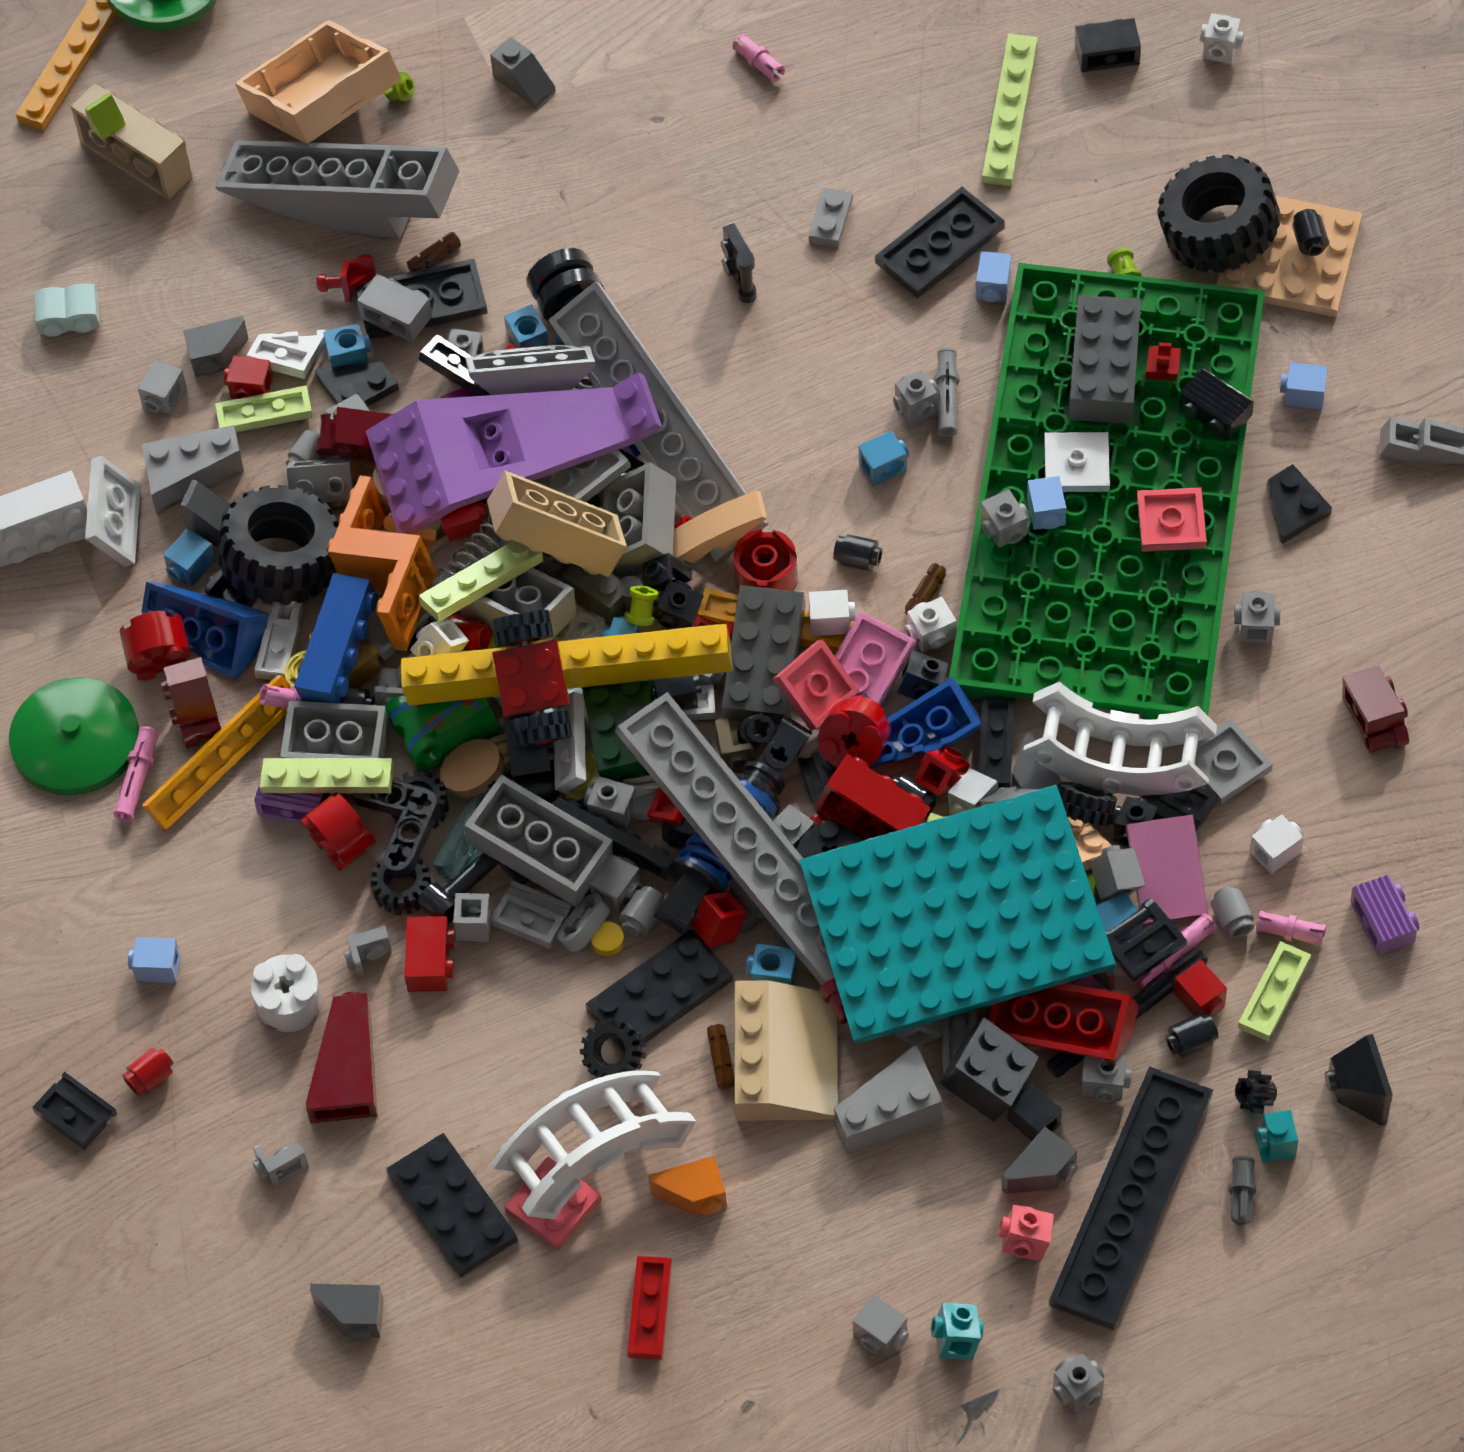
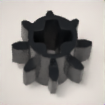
[1235,1070,1277,1114]

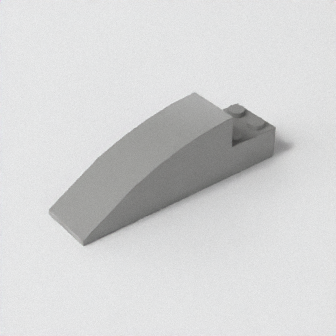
[215,140,459,239]

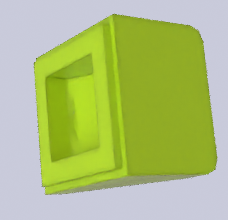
[85,93,125,139]

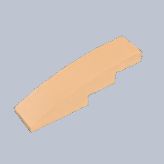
[673,490,767,564]

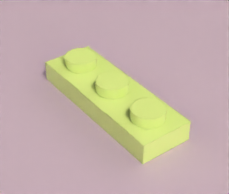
[215,385,313,432]
[1238,941,1311,1042]

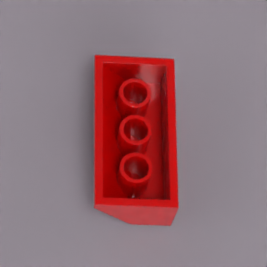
[988,983,1139,1062]

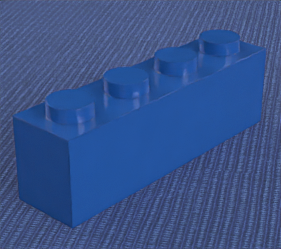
[294,573,378,703]

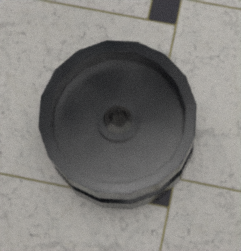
[526,248,604,324]

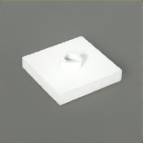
[1045,432,1110,492]

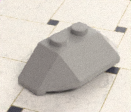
[466,345,595,395]

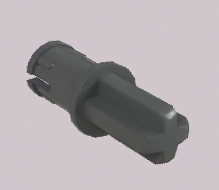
[1228,1155,1256,1225]

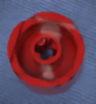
[733,529,798,591]
[119,611,191,681]
[818,696,891,768]
[301,792,377,871]

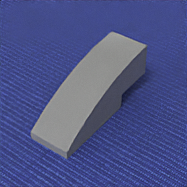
[1379,417,1464,464]

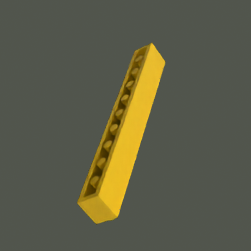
[401,624,732,706]

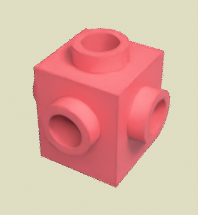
[998,1204,1054,1261]

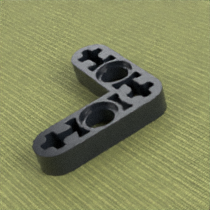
[349,780,440,878]

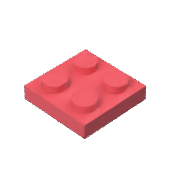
[1137,488,1207,552]
[773,639,860,731]
[504,1156,602,1250]

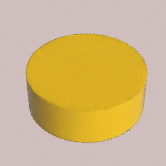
[591,922,624,956]

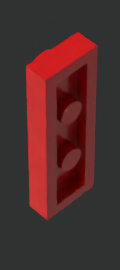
[627,1256,672,1360]

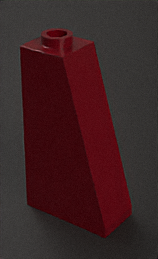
[306,991,378,1124]

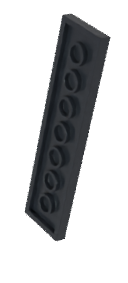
[1049,1066,1213,1330]

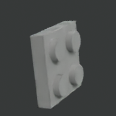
[1180,719,1273,805]

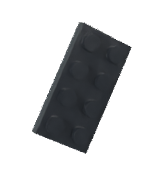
[875,186,1005,298]
[356,258,488,340]
[585,928,733,1053]
[386,1133,518,1277]

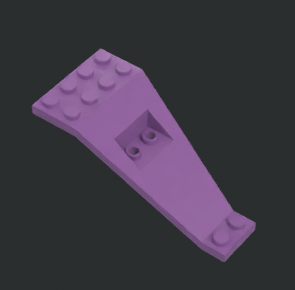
[366,372,663,535]

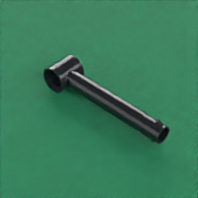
[417,852,499,924]

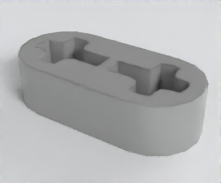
[557,893,610,952]

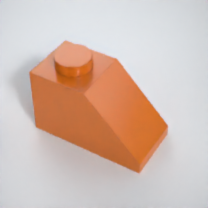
[648,1156,727,1216]

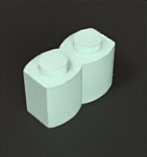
[34,283,100,337]

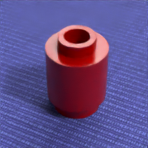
[450,615,492,651]
[122,1047,174,1096]

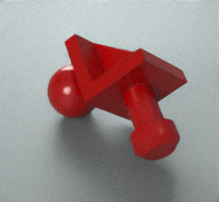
[316,254,377,302]

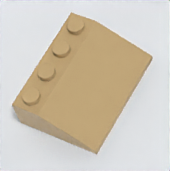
[735,980,838,1121]

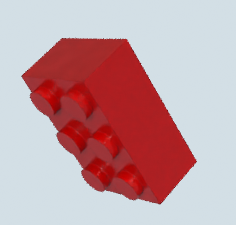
[814,754,931,840]

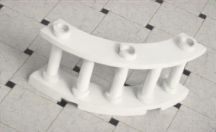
[1023,682,1217,795]
[491,1070,696,1219]

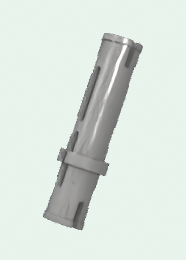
[935,347,960,437]

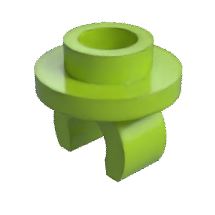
[383,71,415,102]

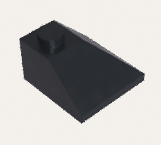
[1325,1034,1393,1125]

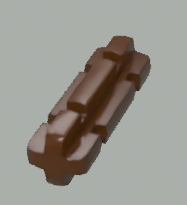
[407,232,461,272]
[905,563,946,615]
[707,1024,735,1089]

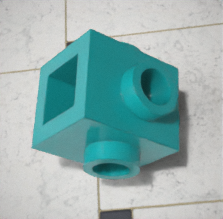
[931,1303,984,1360]

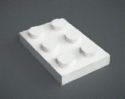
[85,456,141,567]

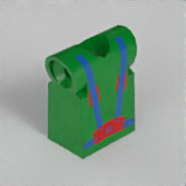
[385,695,502,773]

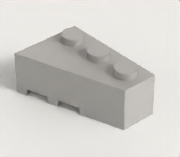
[142,425,244,515]
[834,1045,942,1154]

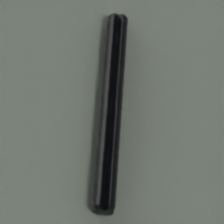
[1047,949,1208,1078]

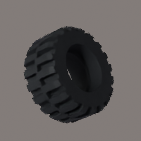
[1157,155,1281,273]
[218,485,339,605]

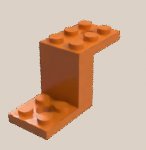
[328,476,437,651]

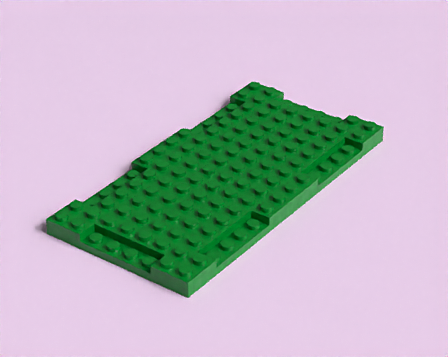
[949,263,1265,720]

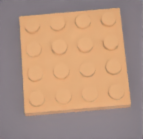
[1216,196,1362,318]

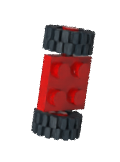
[491,610,573,748]

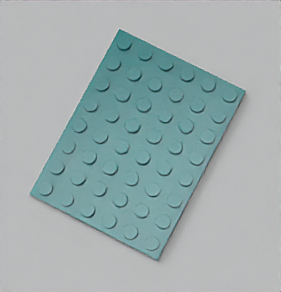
[799,784,1116,1045]

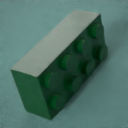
[582,680,655,783]

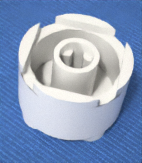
[251,954,322,1033]

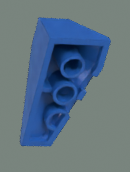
[141,581,269,679]
[869,677,982,769]

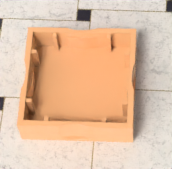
[235,20,402,144]

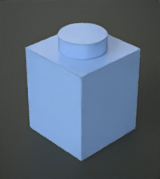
[976,251,1012,302]
[1280,362,1327,410]
[1027,476,1066,530]
[128,937,180,983]

